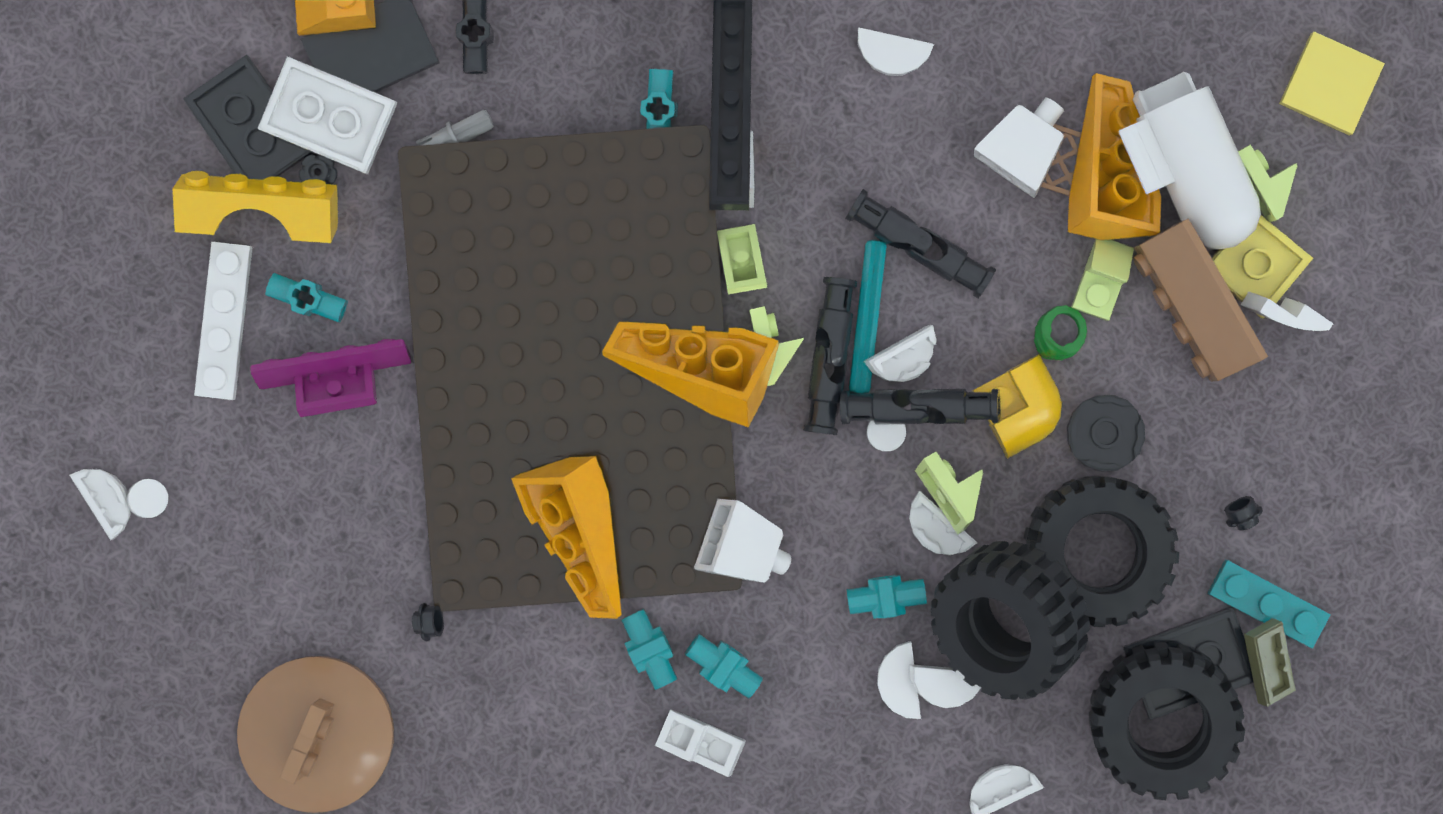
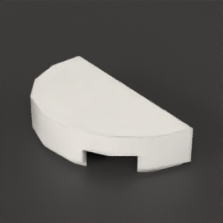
[857,27,934,76]
[864,325,937,382]
[70,469,131,540]
[909,491,977,555]
[877,641,921,719]
[909,664,981,708]
[969,764,1044,814]

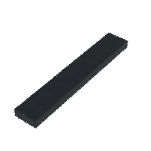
[709,0,752,211]

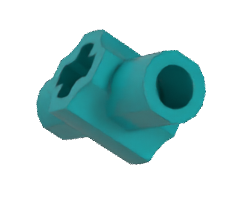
[640,69,678,129]
[265,273,348,323]
[846,575,927,619]
[621,609,678,690]
[685,634,763,699]

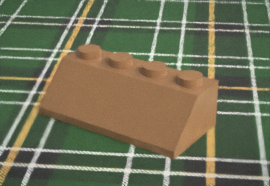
[1133,218,1268,382]

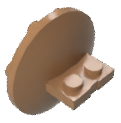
[237,656,394,813]

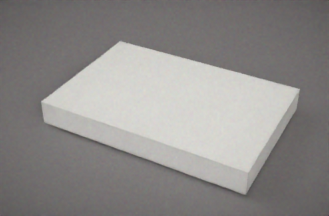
[258,57,397,174]

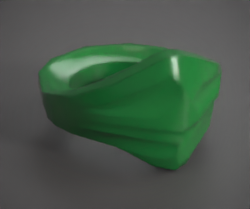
[1034,305,1087,360]

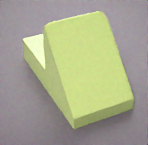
[1238,145,1297,222]
[717,224,767,294]
[1071,239,1134,321]
[749,306,804,386]
[915,452,983,534]

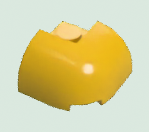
[972,354,1062,459]

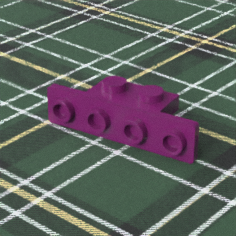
[250,339,411,417]

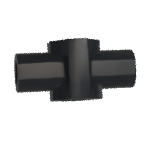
[456,0,494,74]

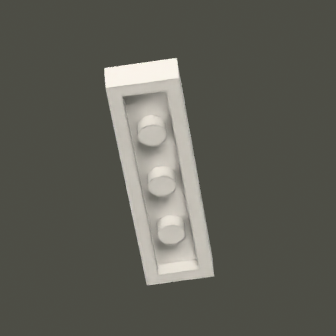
[194,242,252,400]

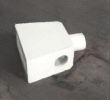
[974,97,1064,198]
[694,499,791,583]

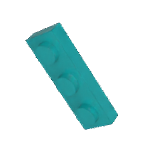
[1207,559,1331,649]

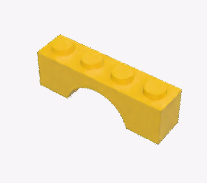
[172,171,338,243]

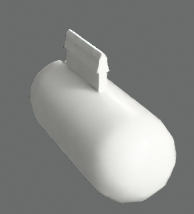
[1118,72,1261,249]

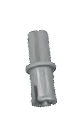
[416,110,494,146]

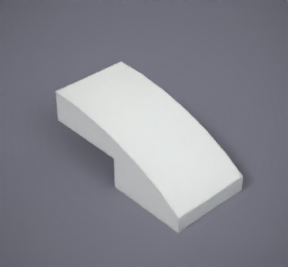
[1241,292,1333,331]
[655,710,746,777]

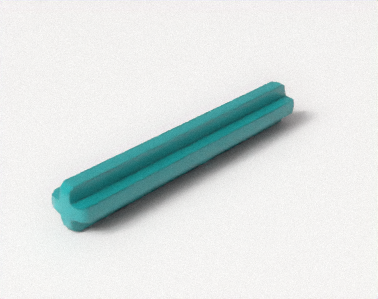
[849,240,887,394]

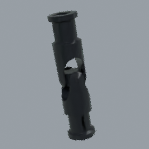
[845,189,996,299]
[803,277,858,435]
[840,389,1001,425]

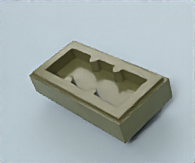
[1244,618,1296,707]

